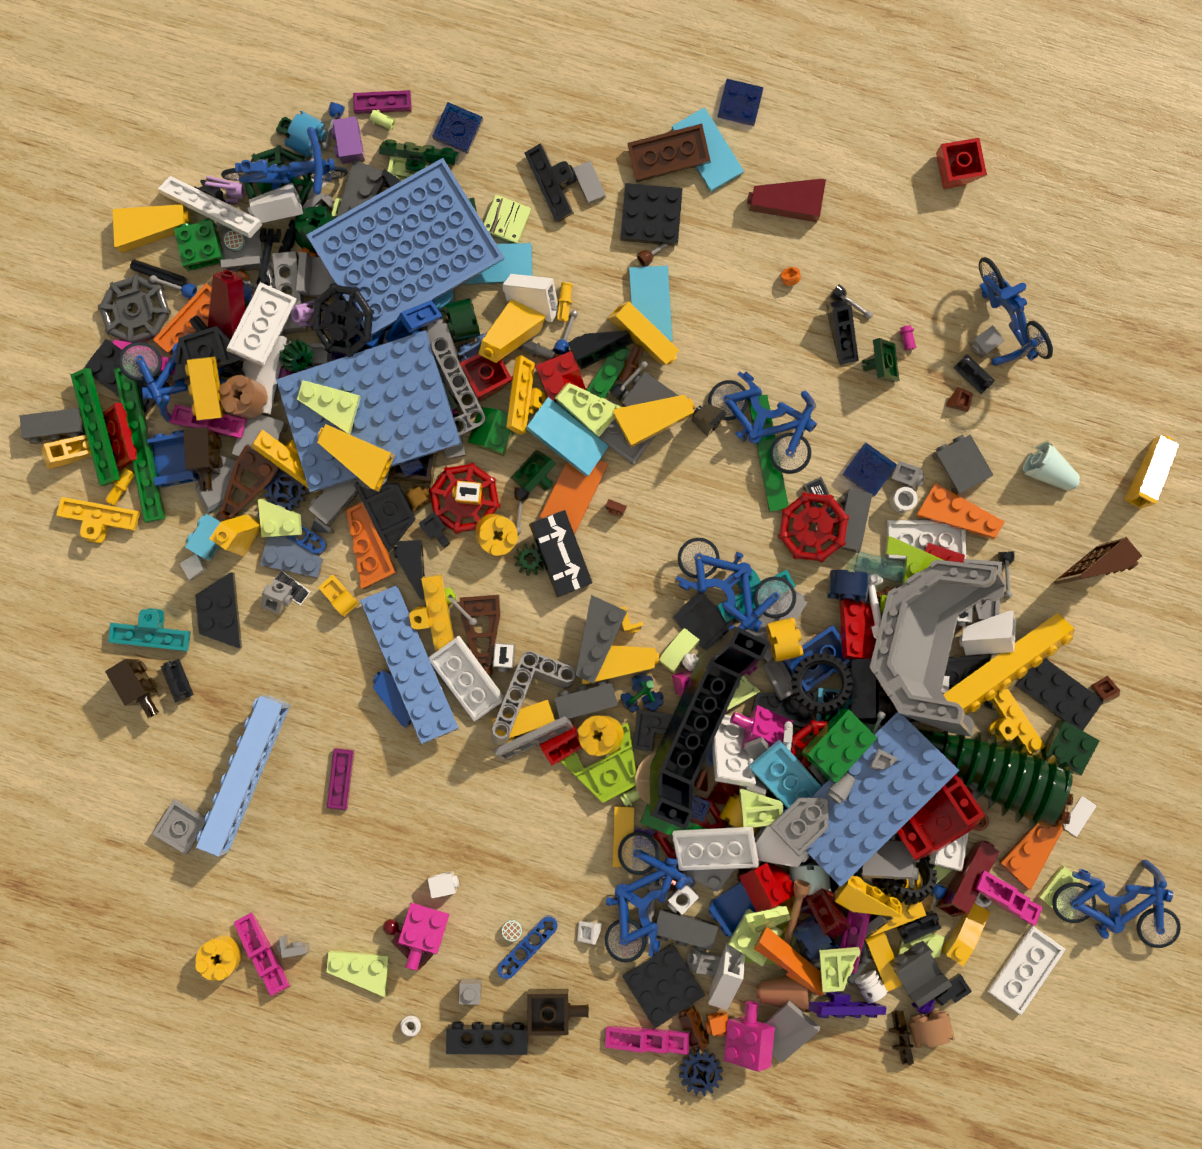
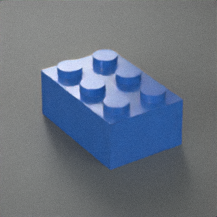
[783,625,852,692]

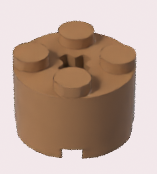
[219,375,268,419]
[909,1010,955,1048]

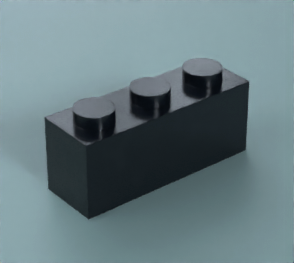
[848,659,879,722]

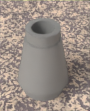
[827,773,856,805]

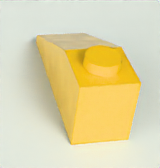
[41,435,92,469]
[941,902,990,967]

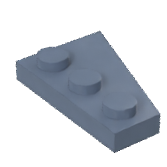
[260,536,323,578]

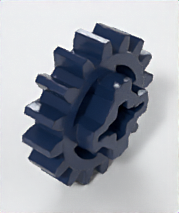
[264,470,308,511]
[679,1050,723,1096]

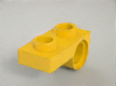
[318,574,359,617]

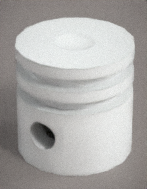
[889,487,918,513]
[855,969,888,1004]

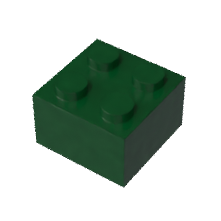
[1041,720,1100,776]

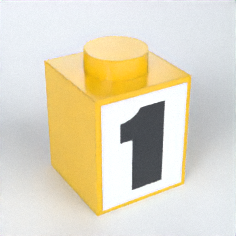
[452,481,482,505]

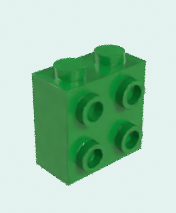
[174,219,225,271]

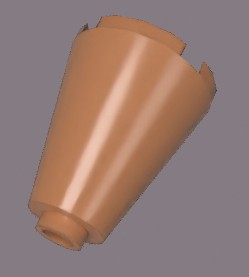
[756,975,811,1013]

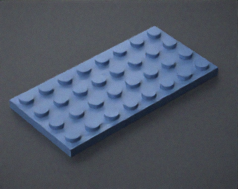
[805,712,959,887]

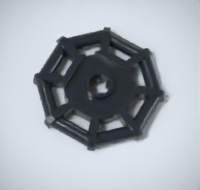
[311,283,375,357]

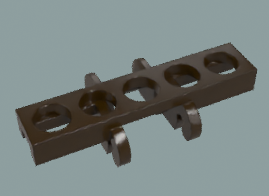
[889,1010,914,1065]

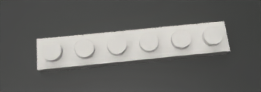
[158,176,262,238]

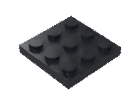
[620,183,683,246]
[622,943,705,1028]

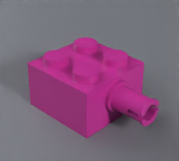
[730,705,793,748]
[397,903,449,971]
[724,1001,775,1072]

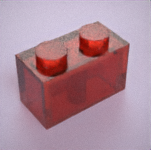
[806,888,851,939]

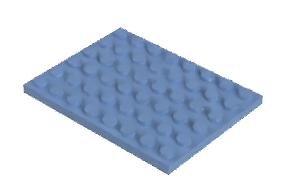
[306,158,504,336]
[276,330,461,493]

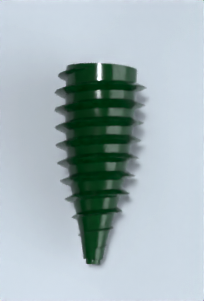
[916,728,1073,830]

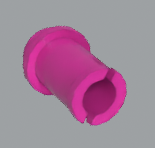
[899,325,917,351]

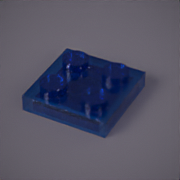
[717,78,764,126]
[432,102,483,154]
[842,442,897,497]

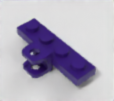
[809,991,887,1018]

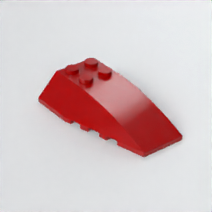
[897,774,985,860]

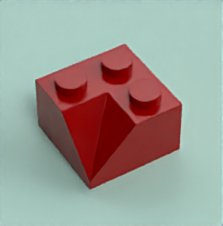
[936,138,987,189]
[535,351,586,402]
[460,353,513,402]
[739,862,794,912]

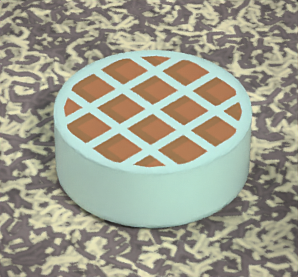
[224,230,245,251]
[502,920,522,941]

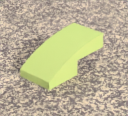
[659,628,699,673]

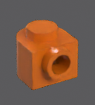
[705,1011,729,1037]

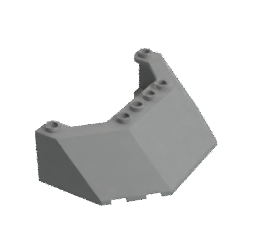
[870,560,1006,737]

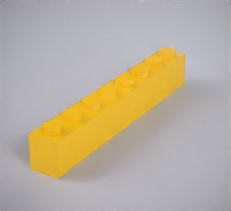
[943,613,1075,715]

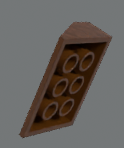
[1053,537,1142,585]

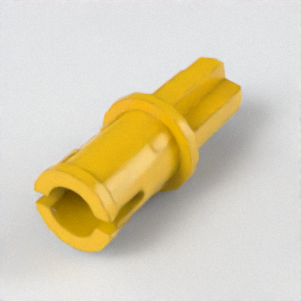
[557,282,573,322]
[105,467,135,505]

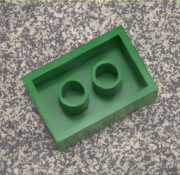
[800,709,877,783]

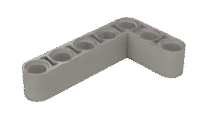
[431,336,485,436]
[491,651,576,745]

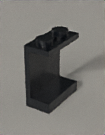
[672,592,734,651]

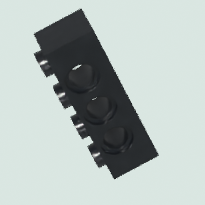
[446,1021,528,1055]

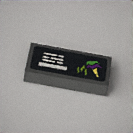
[803,477,835,516]

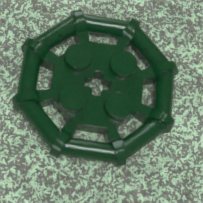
[243,145,314,210]

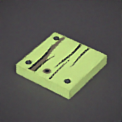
[484,195,532,244]

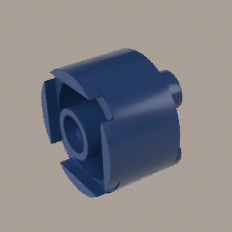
[827,570,869,602]
[794,912,840,961]

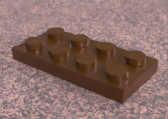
[627,123,711,182]

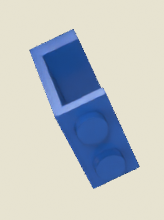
[385,300,442,342]
[147,430,199,488]
[708,881,773,938]

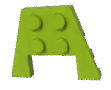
[879,536,945,613]
[561,723,636,803]

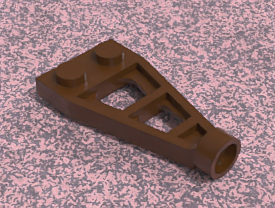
[216,444,280,522]
[460,595,501,675]

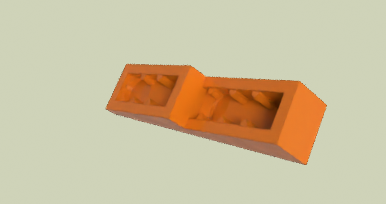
[753,927,824,997]

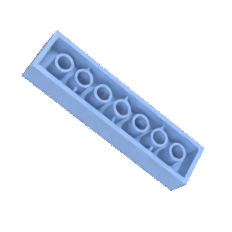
[196,695,291,857]

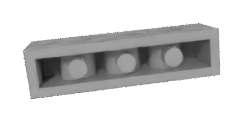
[270,251,307,334]

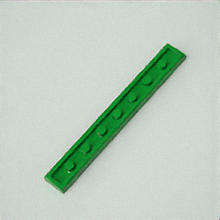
[114,365,166,523]

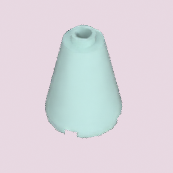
[1023,441,1080,491]

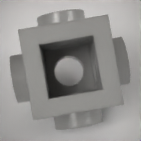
[261,579,293,615]

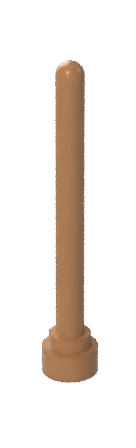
[777,880,811,970]

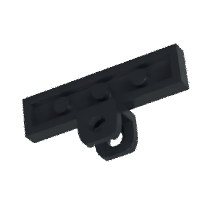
[524,143,578,223]

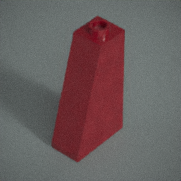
[747,178,826,223]
[208,270,245,340]
[936,841,1000,917]

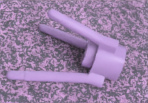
[205,176,244,204]
[291,300,327,330]

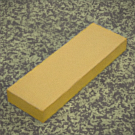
[612,806,634,868]
[865,932,902,992]

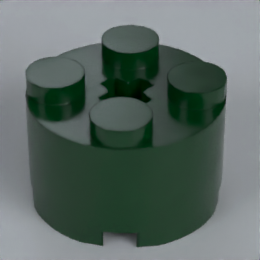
[295,206,334,253]
[444,298,481,342]

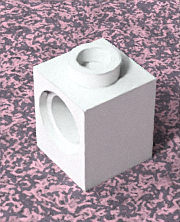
[428,871,460,898]
[667,885,699,915]

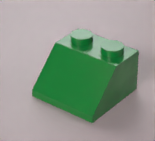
[467,407,514,456]

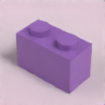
[331,116,365,164]

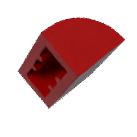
[539,720,582,766]

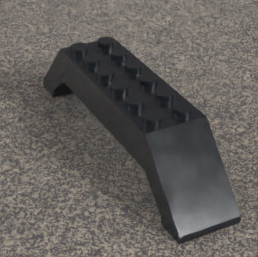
[650,626,770,830]

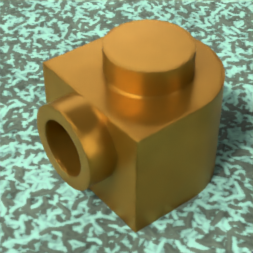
[405,486,431,511]

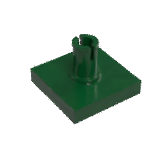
[862,338,900,383]
[510,449,556,493]

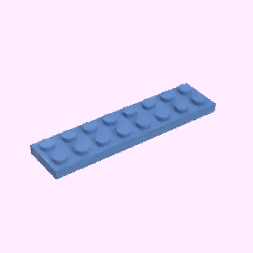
[360,586,459,745]

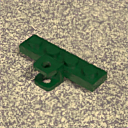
[379,139,459,171]

